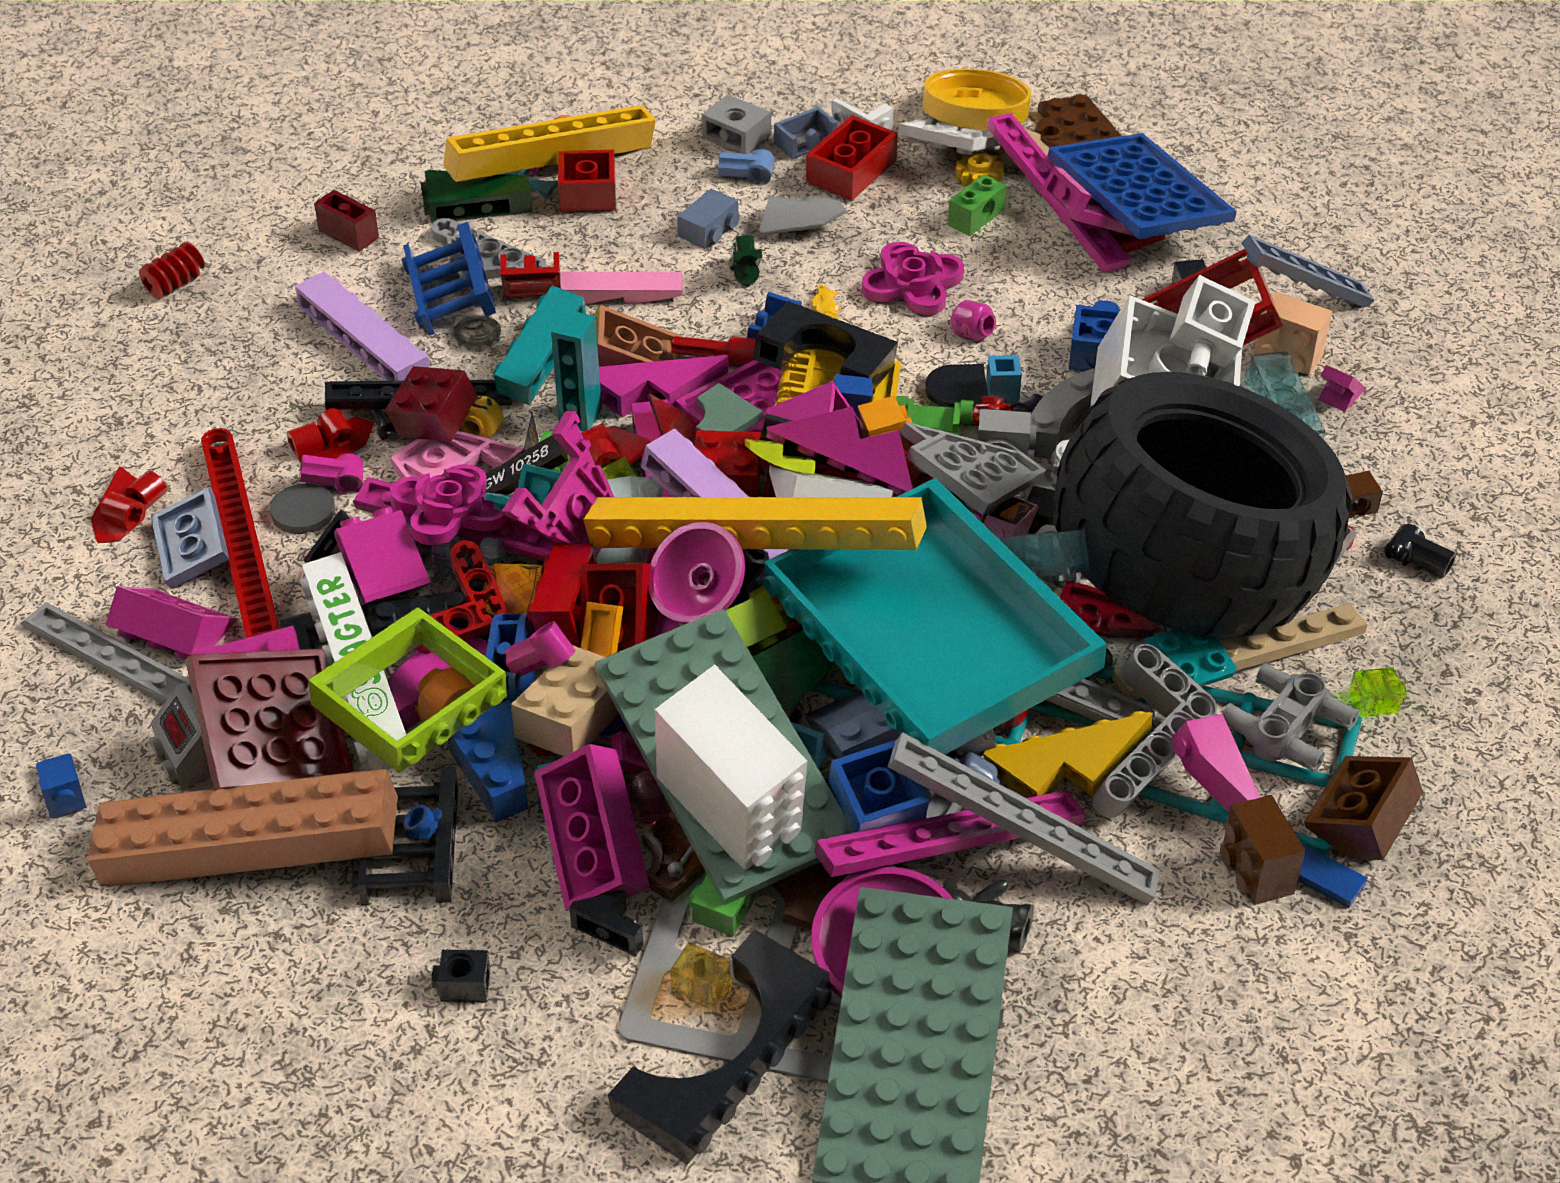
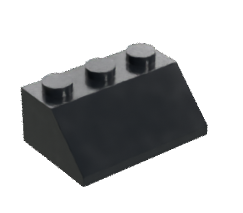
[368,590,469,637]

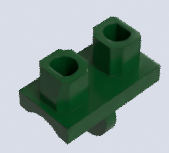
[728,235,763,286]

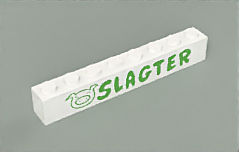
[300,552,406,770]

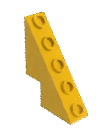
[983,711,1152,798]

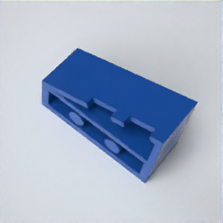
[448,700,528,823]

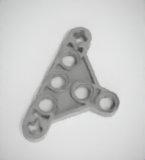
[431,218,547,285]

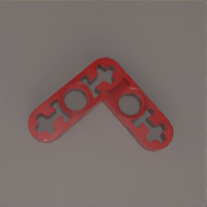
[415,540,507,653]

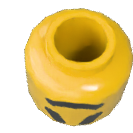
[460,396,504,439]

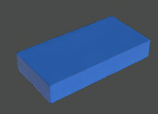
[1298,843,1368,908]

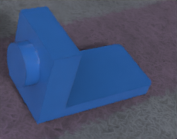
[36,753,87,819]

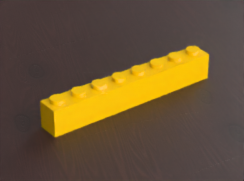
[443,105,656,182]

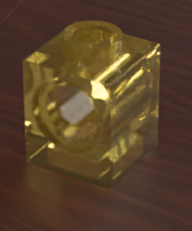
[670,942,733,1010]

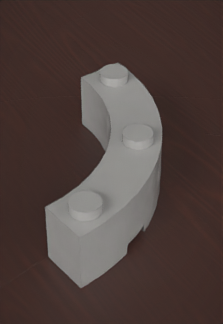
[1028,368,1095,459]

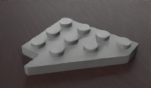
[900,422,1047,515]

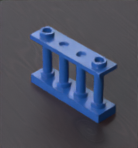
[401,221,497,335]

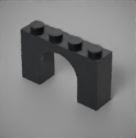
[753,301,898,392]

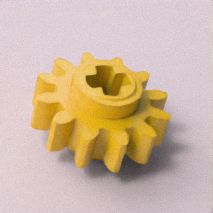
[955,152,1004,186]

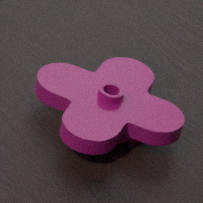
[862,242,964,315]
[390,464,508,545]

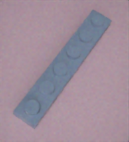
[1241,235,1375,307]

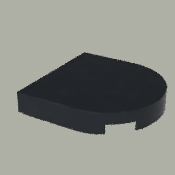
[925,364,988,409]

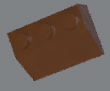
[1304,756,1423,861]

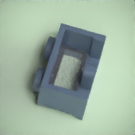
[774,106,837,160]

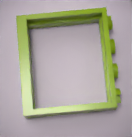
[308,607,507,773]

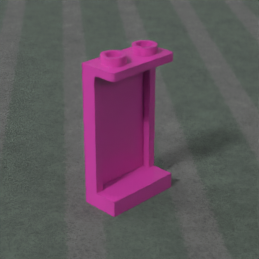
[1040,166,1134,236]

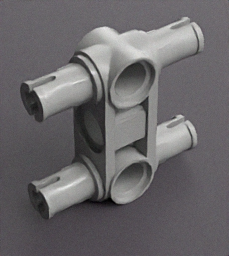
[1222,663,1359,773]

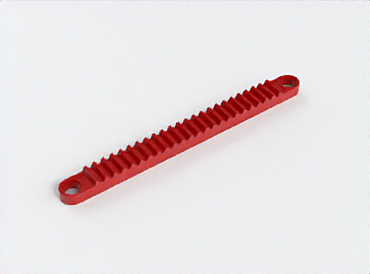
[201,428,279,638]

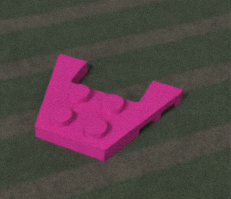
[502,411,614,544]

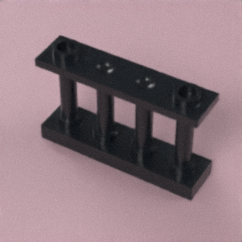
[352,767,459,906]

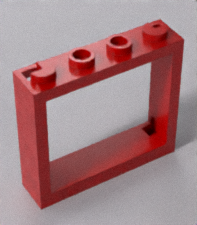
[1142,249,1284,345]

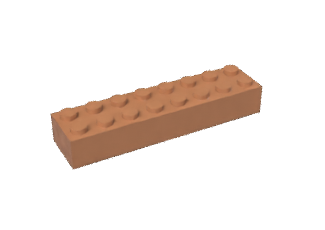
[87,768,398,886]

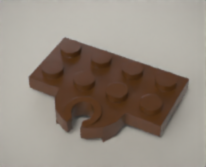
[1035,94,1122,147]

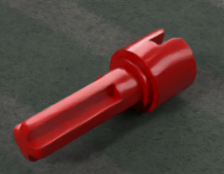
[671,336,756,367]

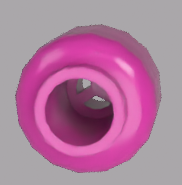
[951,300,996,341]

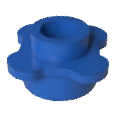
[404,804,442,841]

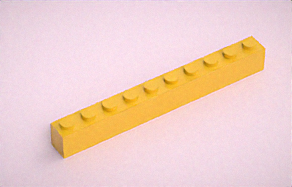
[583,497,927,550]

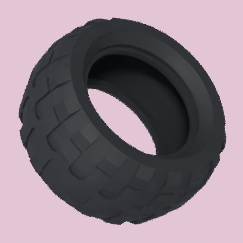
[1053,372,1352,638]

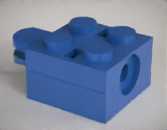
[1068,300,1121,371]

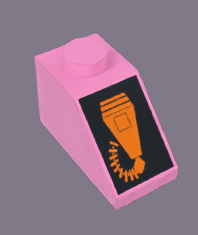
[984,496,1039,555]

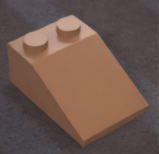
[593,305,681,367]

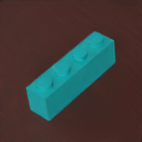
[493,286,586,405]
[551,309,602,432]

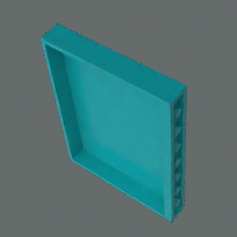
[763,478,1107,755]

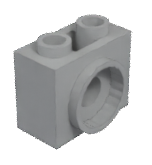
[702,94,771,154]
[978,409,1037,460]

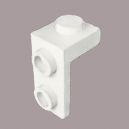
[831,98,893,130]

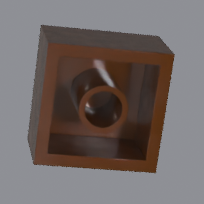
[1220,794,1305,905]

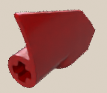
[286,408,374,463]
[581,423,650,477]
[91,467,167,544]

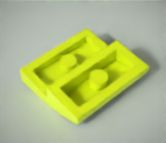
[745,439,815,475]

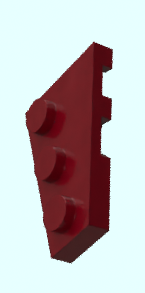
[1059,580,1159,639]

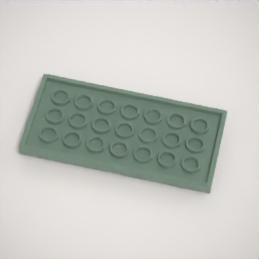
[595,609,853,905]
[812,887,1013,1183]

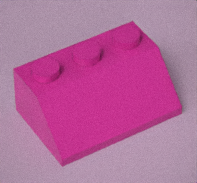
[106,586,237,659]

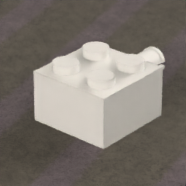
[1169,275,1255,376]

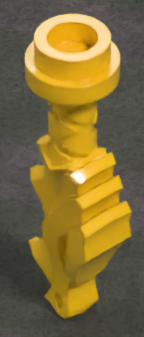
[812,285,841,319]

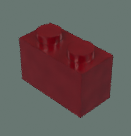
[314,190,379,252]

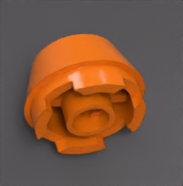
[414,667,476,723]

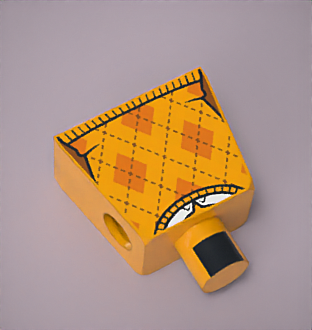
[472,564,544,615]

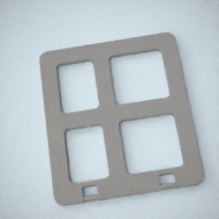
[619,873,842,1083]

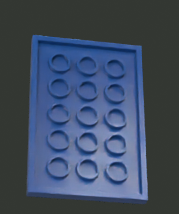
[1047,133,1237,239]

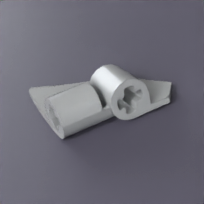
[759,196,846,236]

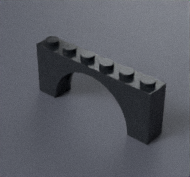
[608,929,832,1165]

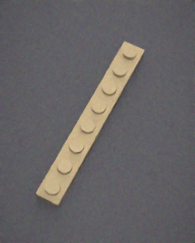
[1112,604,1368,700]

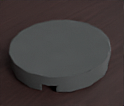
[270,483,335,534]

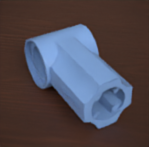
[718,149,775,184]

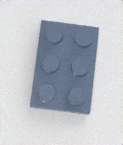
[151,487,229,589]

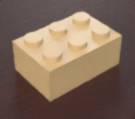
[511,645,619,756]

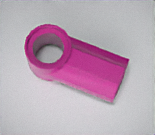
[299,454,364,494]
[505,621,575,676]

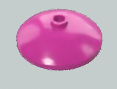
[648,522,745,624]

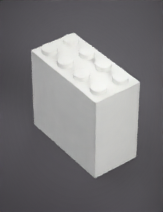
[655,665,807,871]

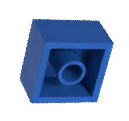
[828,739,930,833]

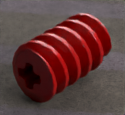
[139,242,205,300]

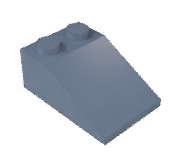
[805,690,901,760]

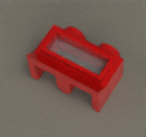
[500,252,561,298]

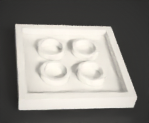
[898,118,1000,155]

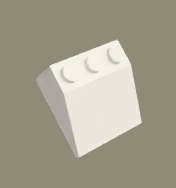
[769,466,893,497]

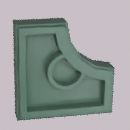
[696,383,763,432]

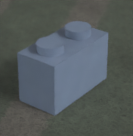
[677,188,740,248]

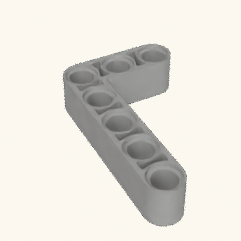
[1092,644,1217,818]

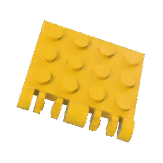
[775,349,901,436]

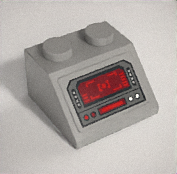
[149,683,211,790]

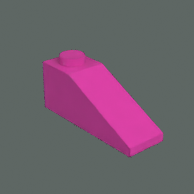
[1171,714,1260,812]

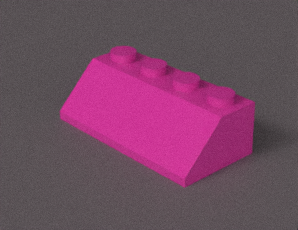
[534,744,650,911]

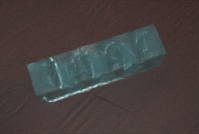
[1245,351,1325,439]

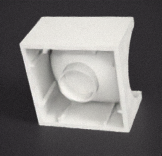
[1090,295,1242,407]

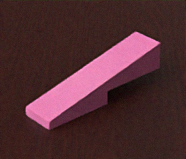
[560,272,683,304]

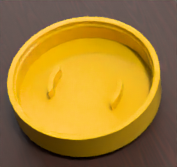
[922,68,1031,130]

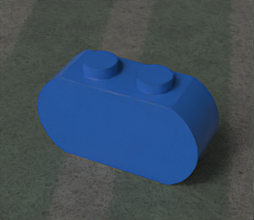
[485,613,537,704]

